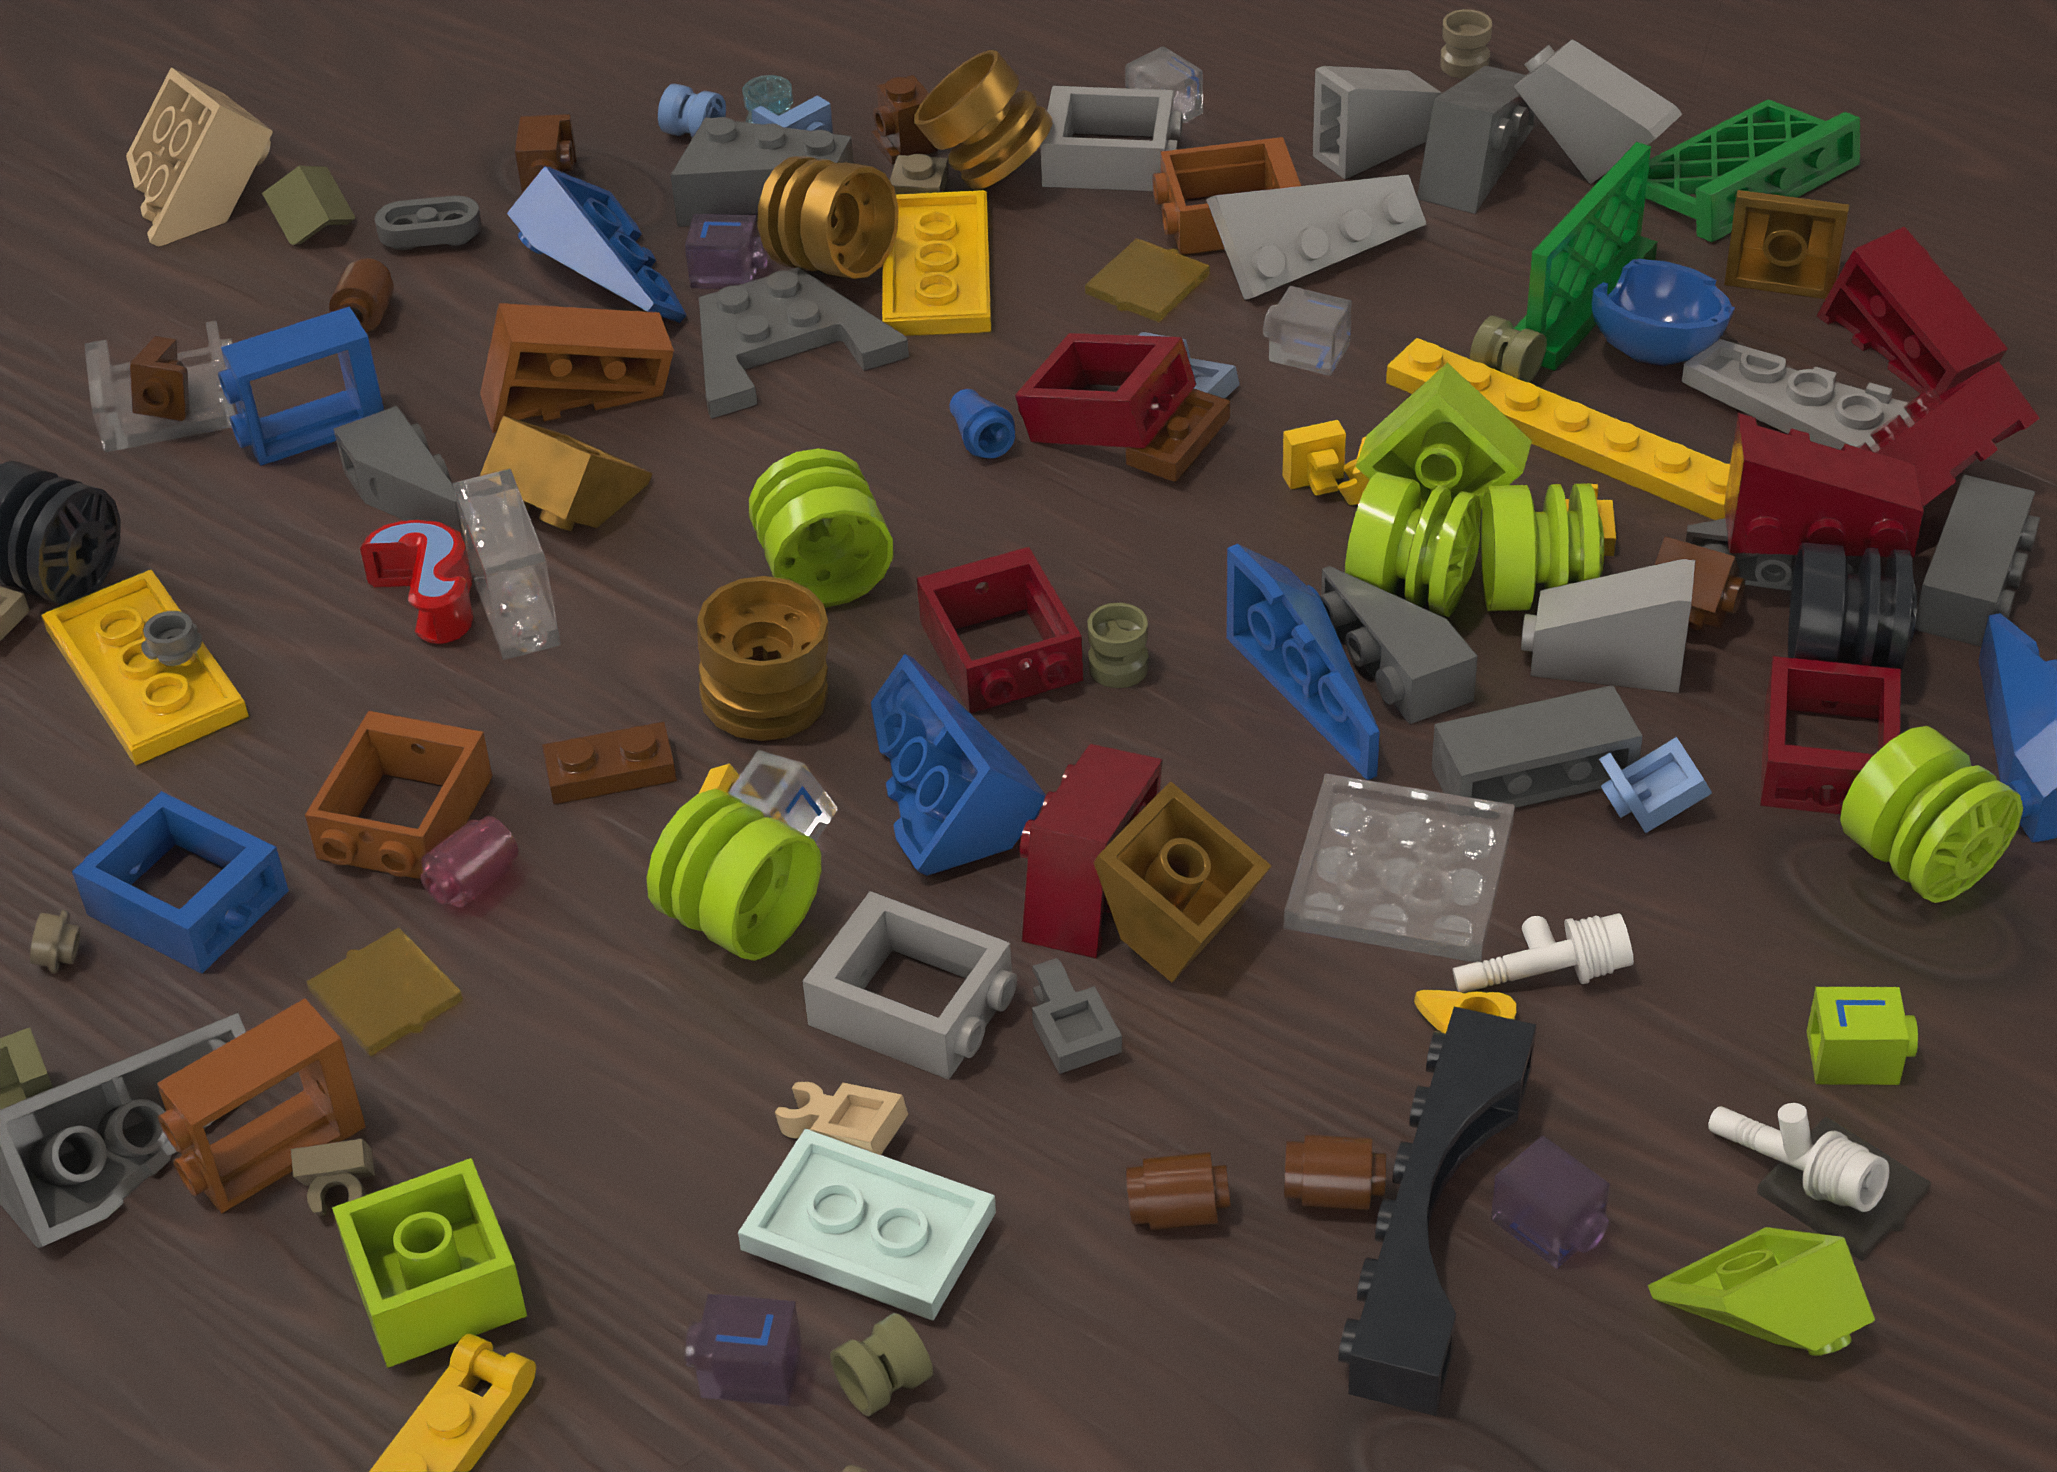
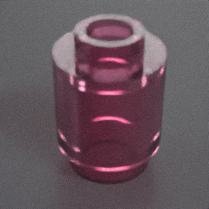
[421,816,519,908]

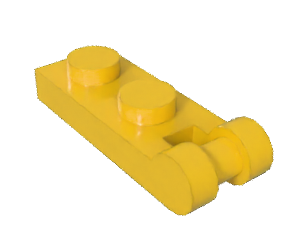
[369,1333,536,1472]

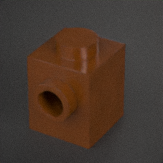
[1655,536,1746,630]

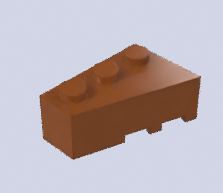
[480,303,674,433]

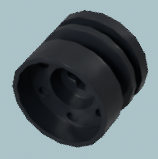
[0,460,121,604]
[1787,543,1917,671]

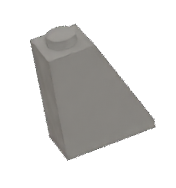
[1514,39,1682,184]
[1313,66,1442,179]
[1521,559,1695,693]

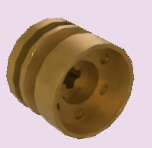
[914,50,1053,190]
[758,156,899,279]
[697,576,828,741]

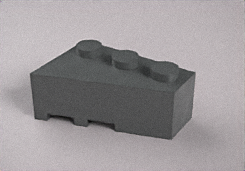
[1417,66,1540,214]
[671,117,854,227]

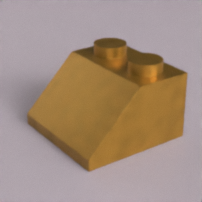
[1724,190,1849,299]
[478,416,653,531]
[1093,781,1272,983]

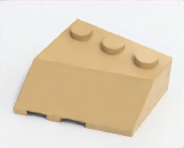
[126,67,273,247]

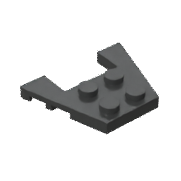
[699,267,909,419]

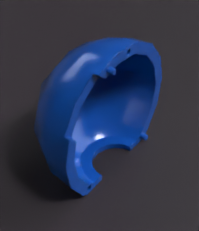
[1592,259,1735,366]

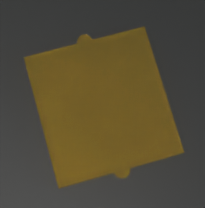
[1085,238,1210,322]
[306,927,463,1056]

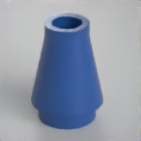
[949,389,1015,458]

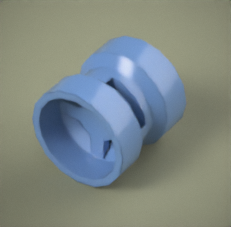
[658,83,726,138]

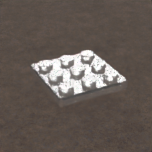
[1284,773,1515,962]

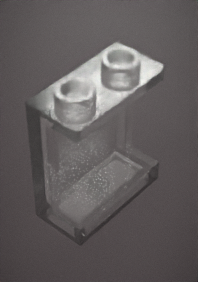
[84,321,236,452]

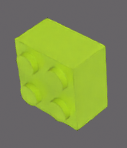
[1355,363,1532,510]
[332,1158,527,1368]

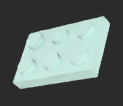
[738,1129,996,1321]

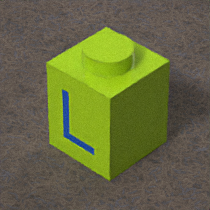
[1807,987,1918,1085]

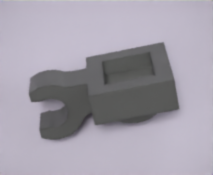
[1032,958,1122,1074]

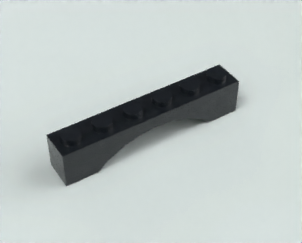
[1338,1007,1536,1416]

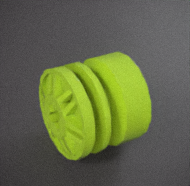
[749,448,893,608]
[1345,472,1481,617]
[1481,483,1604,611]
[1840,726,2023,903]
[646,789,821,961]

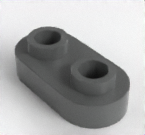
[375,196,482,250]

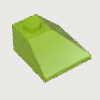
[1648,1227,1875,1356]

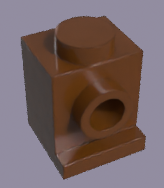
[871,75,938,165]
[515,114,577,194]

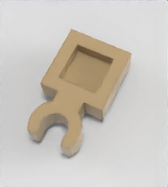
[775,1082,908,1155]

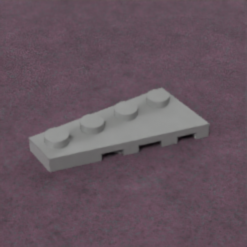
[1206,174,1427,300]
[1682,339,1909,450]

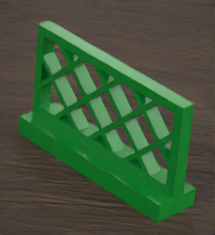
[1645,99,1860,242]
[1514,142,1658,371]

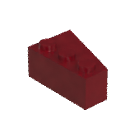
[1816,226,2008,395]
[1857,361,2040,507]
[1724,413,1924,558]
[1020,744,1163,959]

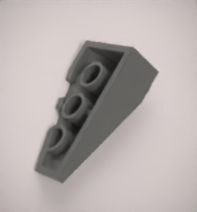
[0,1013,246,1248]

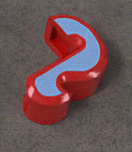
[360,520,474,644]

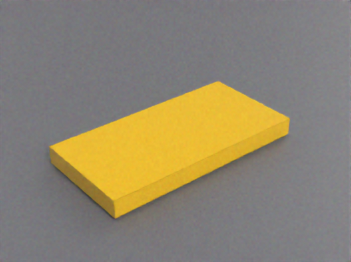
[882,190,991,336]
[41,569,249,766]

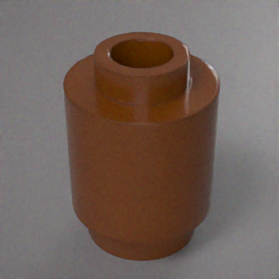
[329,258,394,333]
[1284,1135,1386,1210]
[1126,1152,1231,1230]

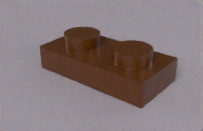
[1126,388,1230,482]
[542,721,677,805]

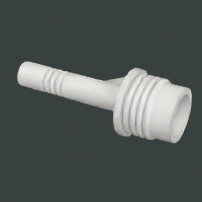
[1452,913,1634,993]
[1709,1103,1889,1212]

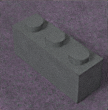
[1915,475,2041,647]
[1432,685,1642,820]

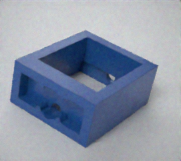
[218,306,384,466]
[72,791,289,974]

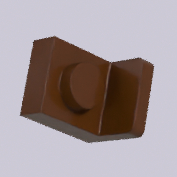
[130,336,190,421]

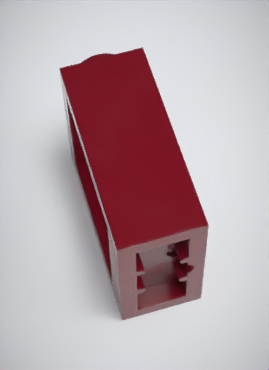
[1015,333,1197,448]
[917,547,1083,713]
[1760,656,1901,815]

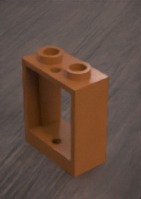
[1152,137,1301,255]
[305,711,493,882]
[157,998,366,1214]

